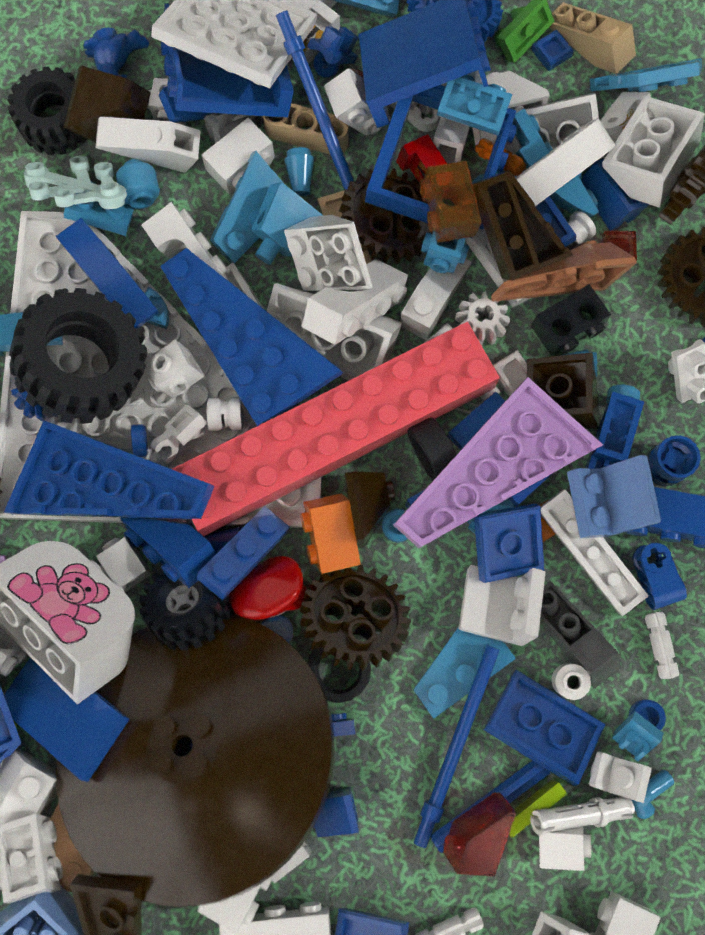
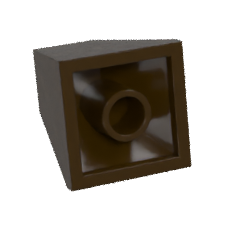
[64,66,151,143]
[527,352,599,429]
[345,472,395,549]

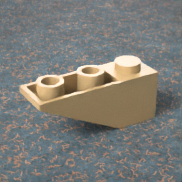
[549,2,636,74]

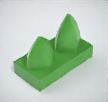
[495,0,555,63]

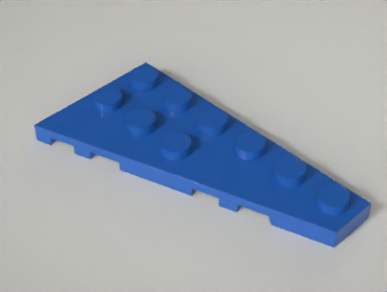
[160,248,344,426]

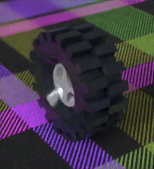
[139,572,232,651]

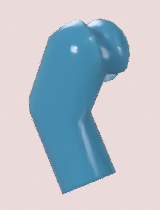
[632,770,674,819]

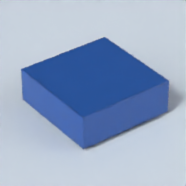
[531,29,574,72]

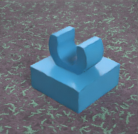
[612,711,664,762]

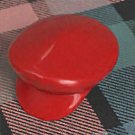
[229,556,308,620]

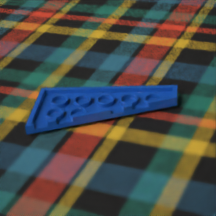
[4,420,215,519]

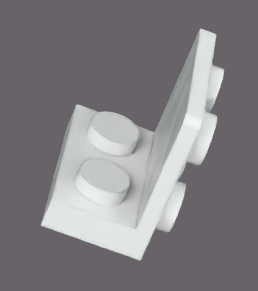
[459,565,546,646]

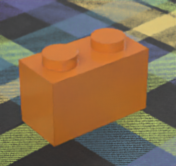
[300,493,361,574]

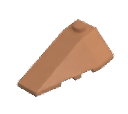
[491,240,637,302]

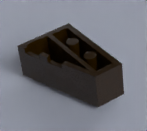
[469,170,573,280]

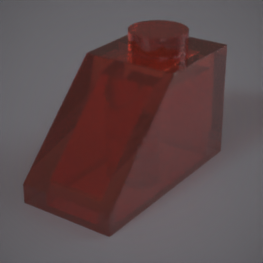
[443,792,516,877]

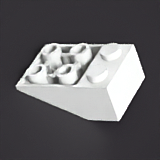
[284,215,373,291]

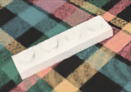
[540,489,649,616]

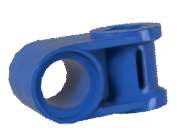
[632,543,687,610]

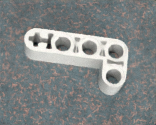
[515,118,616,206]

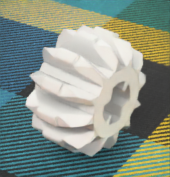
[455,291,510,345]

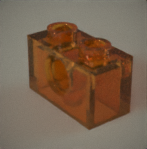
[420,161,482,243]

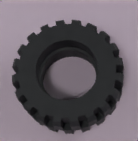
[9,288,147,424]

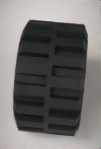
[8,67,87,155]

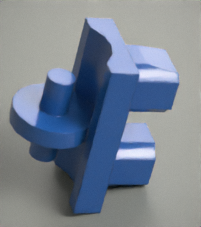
[307,26,359,77]

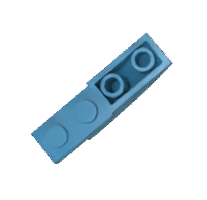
[512,108,599,217]

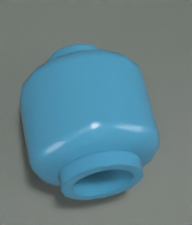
[116,159,160,209]

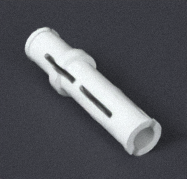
[531,796,635,835]

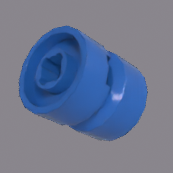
[646,435,701,486]

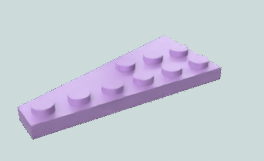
[393,377,603,548]

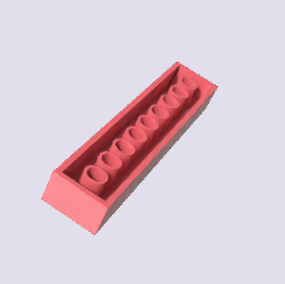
[172,321,500,536]

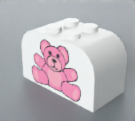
[0,541,135,704]

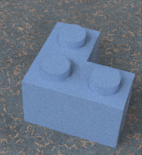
[0,885,84,935]

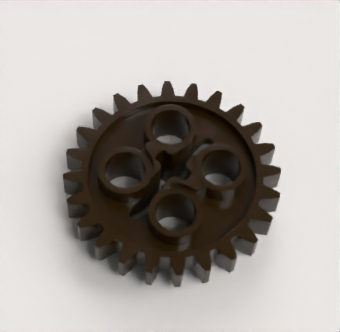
[658,145,705,225]
[339,168,435,264]
[657,227,705,327]
[300,565,411,671]

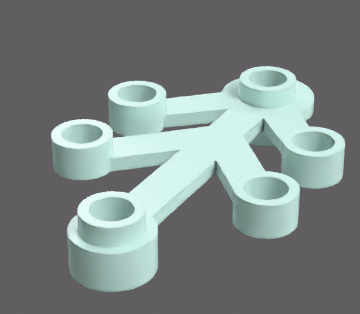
[23,156,127,209]

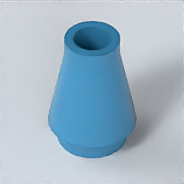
[284,147,314,196]

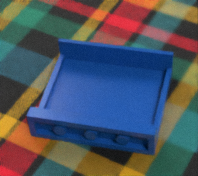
[359,0,491,128]
[158,3,294,118]

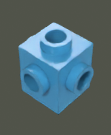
[421,219,469,273]

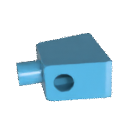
[252,182,324,265]

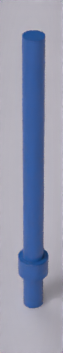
[275,10,354,190]
[413,645,500,848]

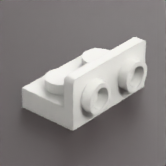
[0,813,63,903]

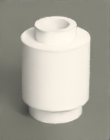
[552,663,591,700]

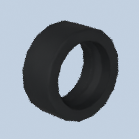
[408,417,456,481]
[307,647,371,703]

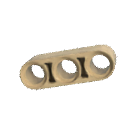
[263,103,349,154]

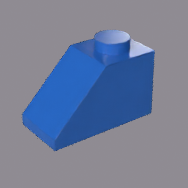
[314,787,359,837]

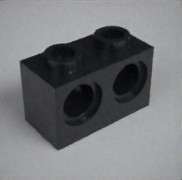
[531,284,611,356]

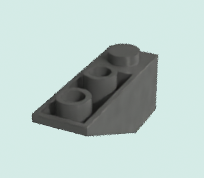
[540,581,621,689]

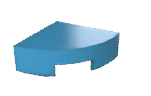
[145,287,169,330]

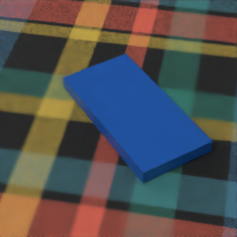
[4,657,130,782]

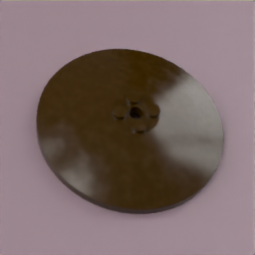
[56,614,335,907]

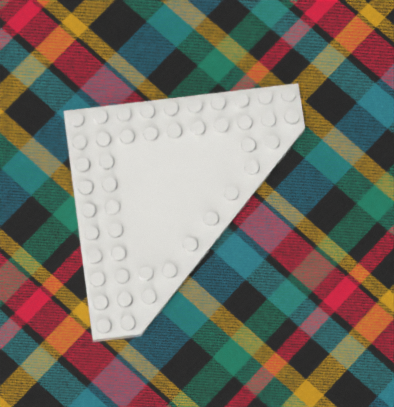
[0,211,322,528]

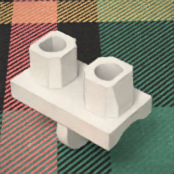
[668,339,705,404]

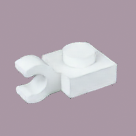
[150,404,207,463]

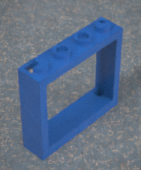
[365,85,517,239]

